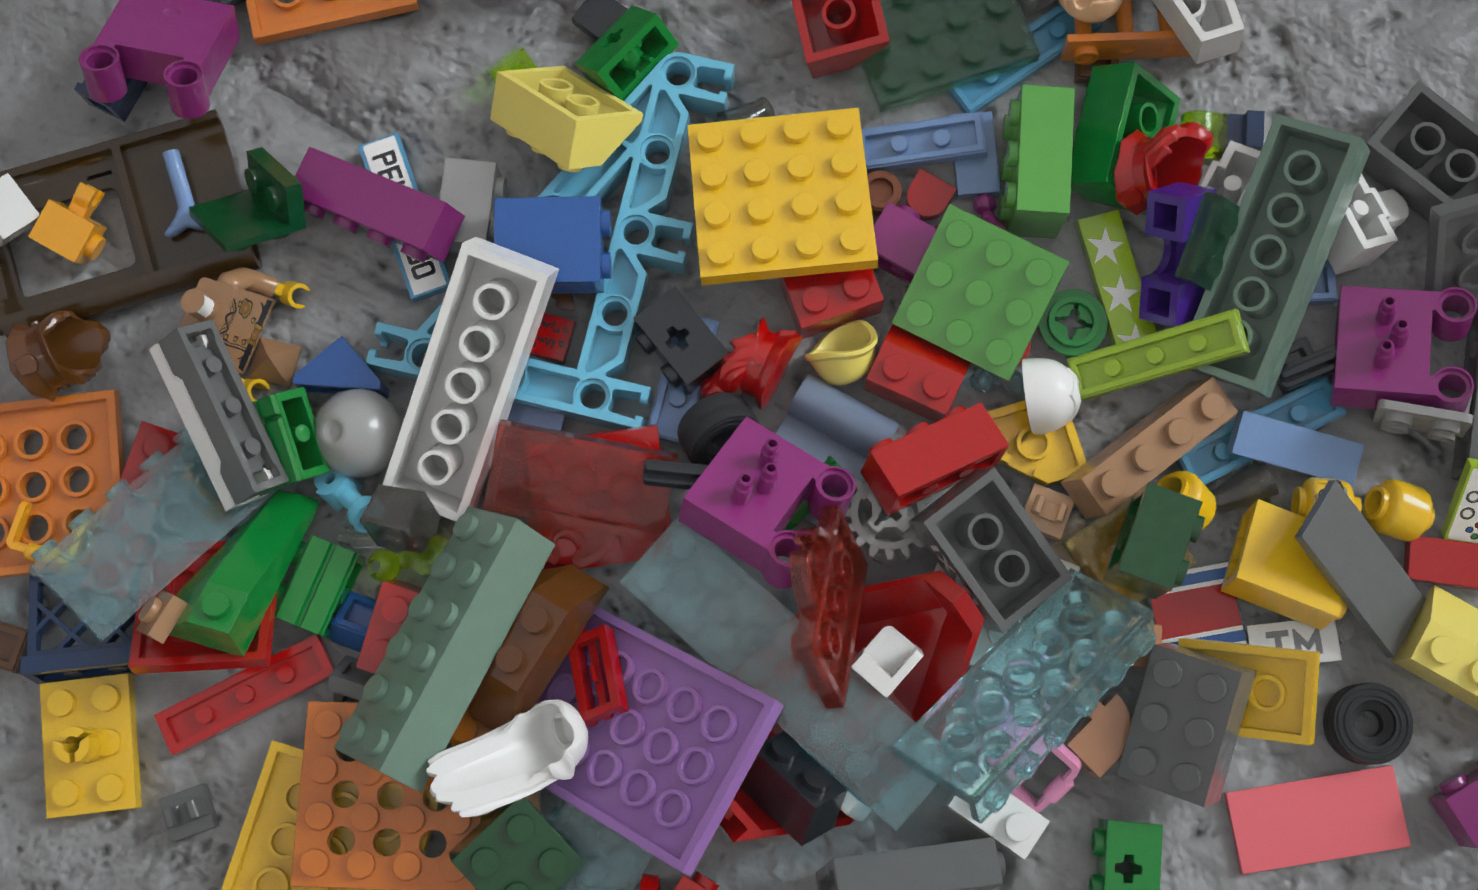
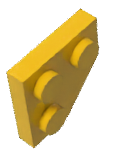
[987,400,1087,486]

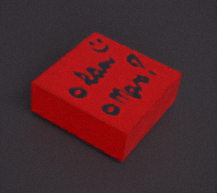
[530,313,576,365]

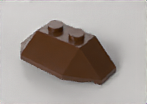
[469,565,609,730]

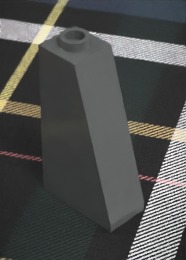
[816,837,1006,890]

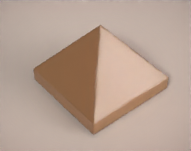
[248,337,302,388]

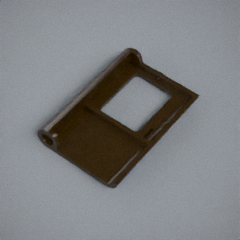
[0,109,262,338]

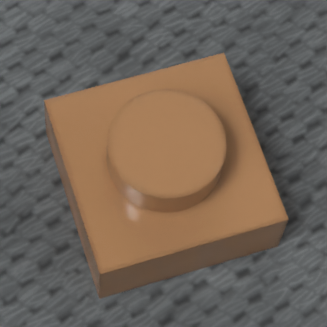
[136,590,188,644]

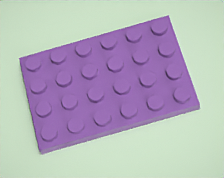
[536,607,784,877]

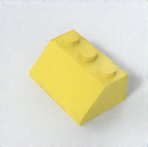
[490,66,643,173]
[1392,585,1478,710]

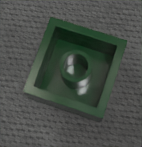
[1103,482,1205,599]
[449,797,585,890]

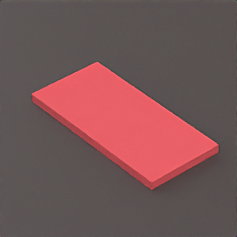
[1224,765,1411,874]

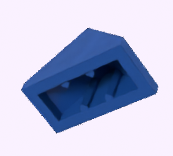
[293,336,389,398]

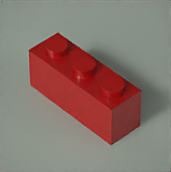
[860,402,1010,516]

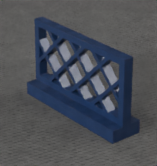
[20,563,143,684]

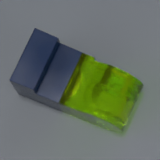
[1180,110,1265,159]

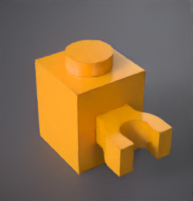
[28,182,107,265]

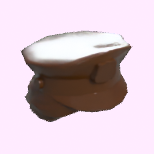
[5,310,111,402]

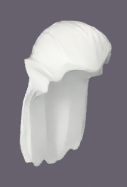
[426,699,588,818]

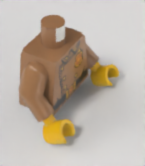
[179,267,310,402]

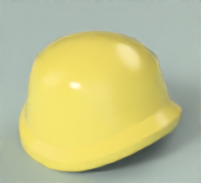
[803,320,878,386]

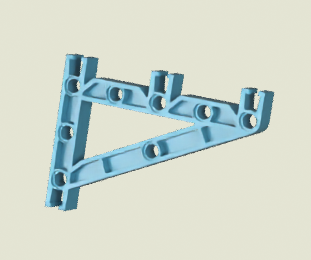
[365,52,735,430]

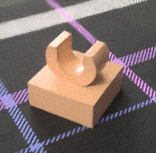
[1024,483,1074,541]

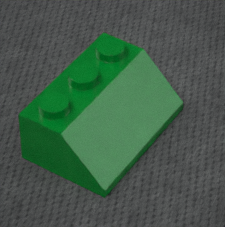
[1071,62,1181,215]

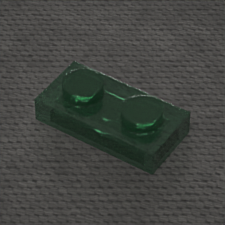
[1175,192,1241,291]

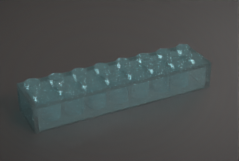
[619,516,958,831]

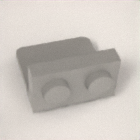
[1372,389,1474,442]

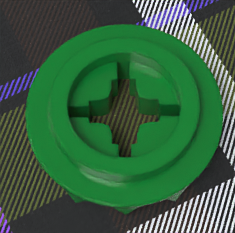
[1039,289,1108,357]

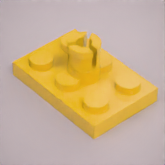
[1178,638,1320,746]
[40,673,142,819]

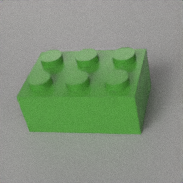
[998,84,1075,239]

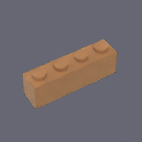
[1060,376,1238,518]

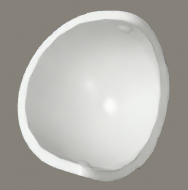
[1022,358,1081,434]

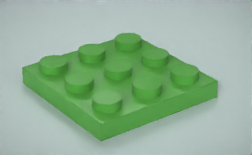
[891,204,1070,381]

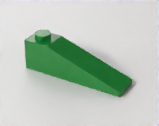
[169,489,320,657]

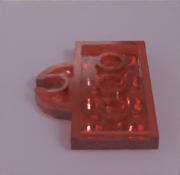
[483,419,678,568]
[790,505,868,709]

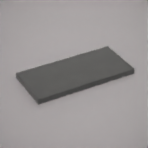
[1294,480,1426,658]

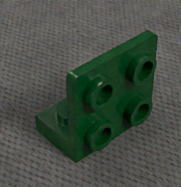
[189,147,306,252]

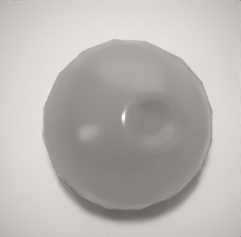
[315,388,402,479]

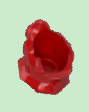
[1113,122,1213,216]
[700,317,803,410]

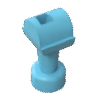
[314,471,386,533]

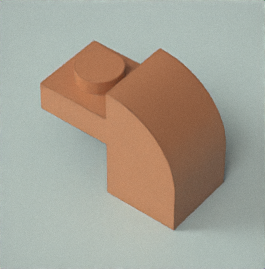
[1052,674,1131,778]

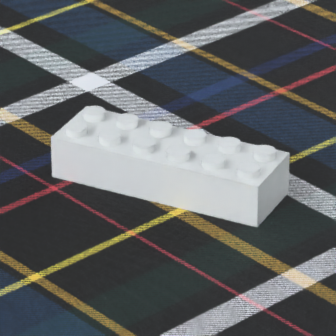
[380,237,559,521]

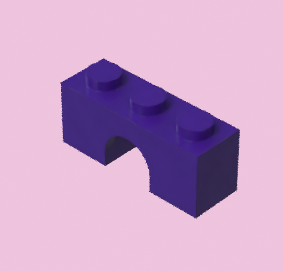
[1139,182,1217,327]

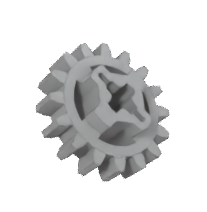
[840,478,932,565]

